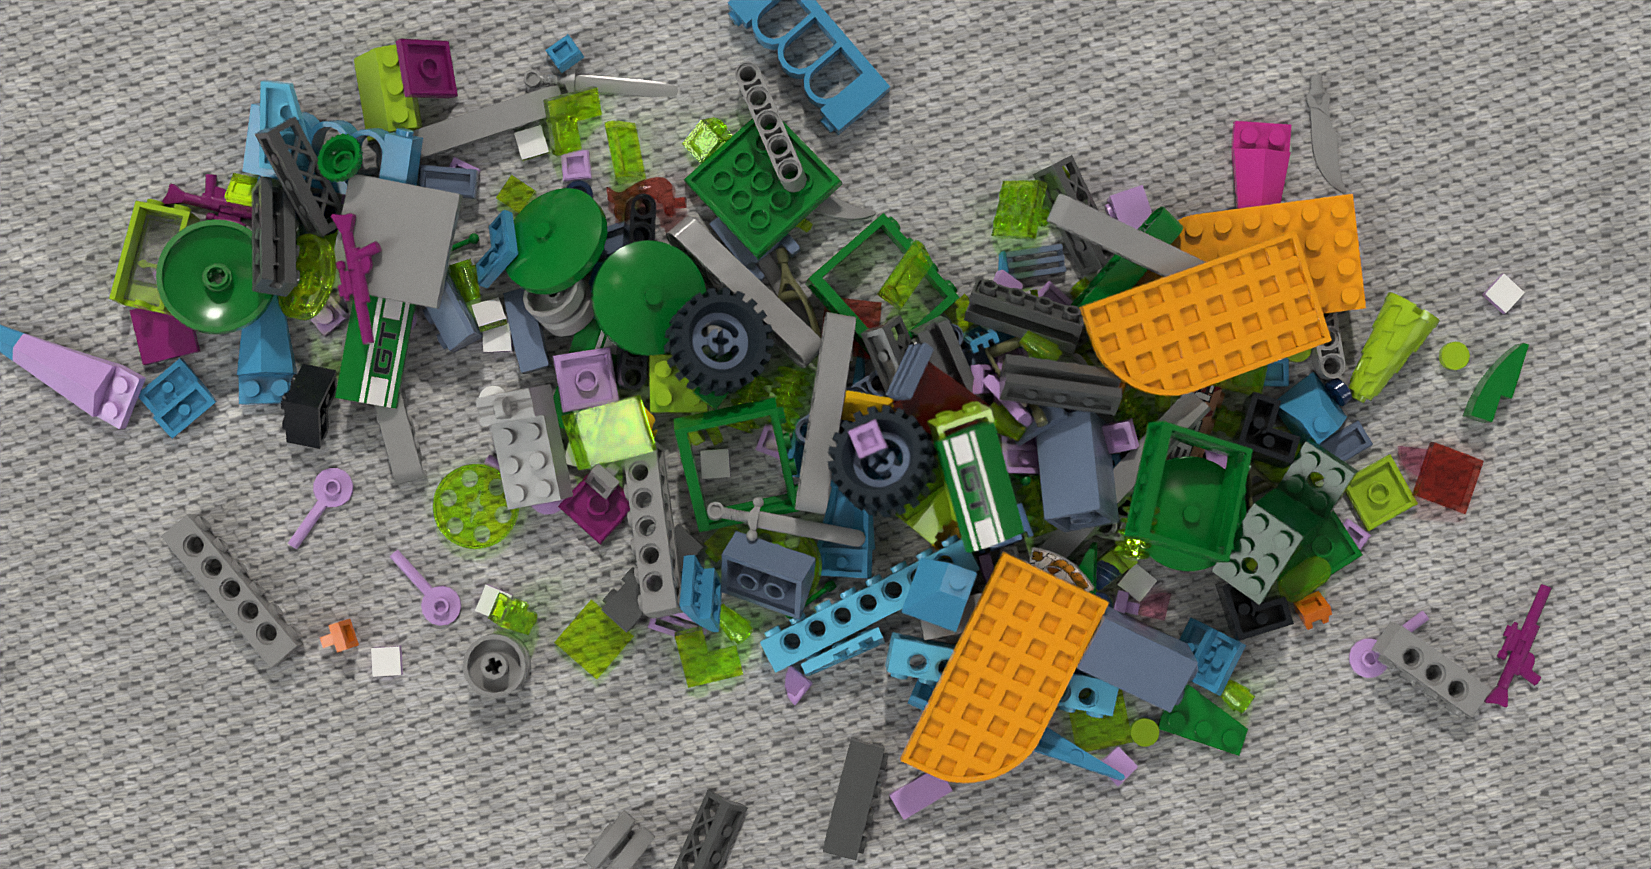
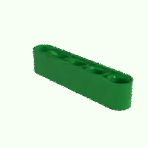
[1071,206,1184,326]

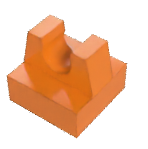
[1292,591,1332,630]
[319,619,359,652]

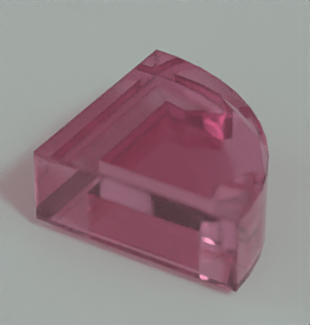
[1398,446,1428,478]
[1138,592,1171,621]

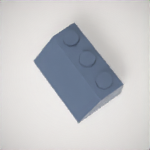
[423,270,483,353]
[721,531,816,620]

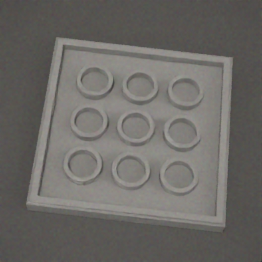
[327,174,463,309]

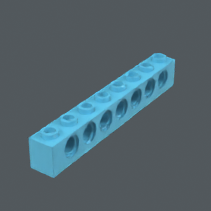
[760,535,980,673]
[885,632,1119,718]

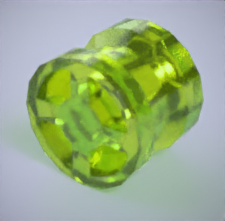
[1212,404,1242,438]

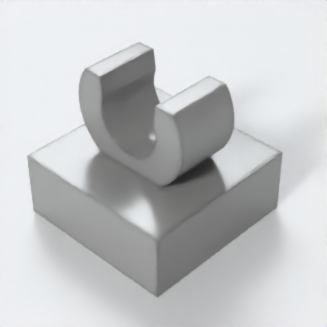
[585,461,621,500]

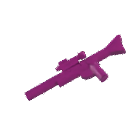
[162,174,252,227]
[331,213,382,345]
[1484,584,1552,707]

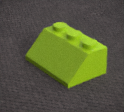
[354,44,423,142]

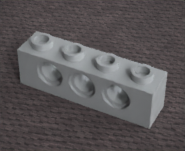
[1371,621,1491,717]

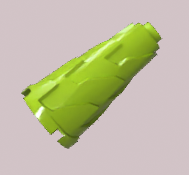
[1348,292,1440,404]

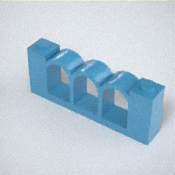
[727,0,890,136]
[242,103,423,195]

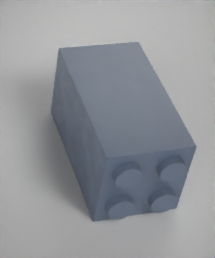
[1036,410,1119,533]
[1077,606,1198,712]

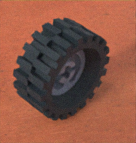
[664,288,774,396]
[828,405,938,517]

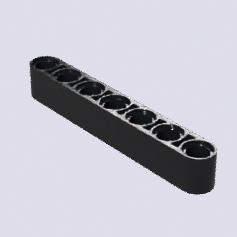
[615,193,656,391]

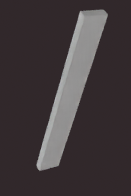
[1039,392,1211,561]

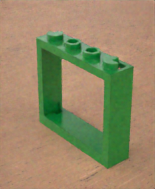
[805,213,960,356]
[674,397,800,532]
[1124,421,1253,563]

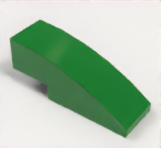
[1463,343,1529,423]

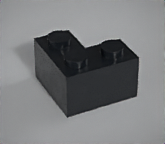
[281,364,337,449]
[1232,392,1300,469]
[1215,581,1294,641]

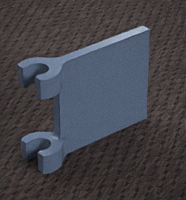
[709,217,801,281]

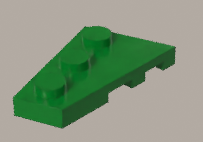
[1158,684,1248,756]

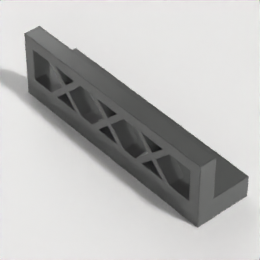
[255,117,343,237]
[1033,155,1115,276]
[861,315,942,433]
[674,790,748,869]

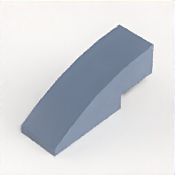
[503,288,552,374]

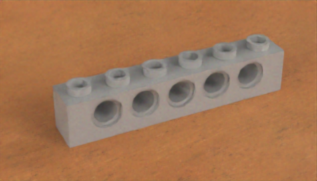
[620,440,684,619]
[161,514,303,668]

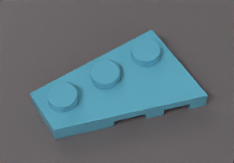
[259,80,316,175]
[801,627,885,677]

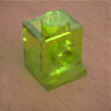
[488,592,538,635]

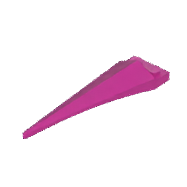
[1231,121,1292,209]

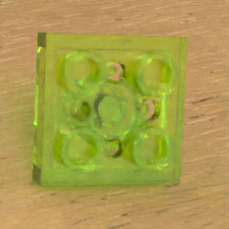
[991,180,1050,239]

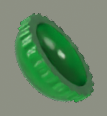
[317,133,363,183]

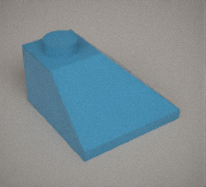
[1277,372,1347,447]
[901,558,977,632]

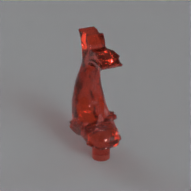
[606,177,687,222]

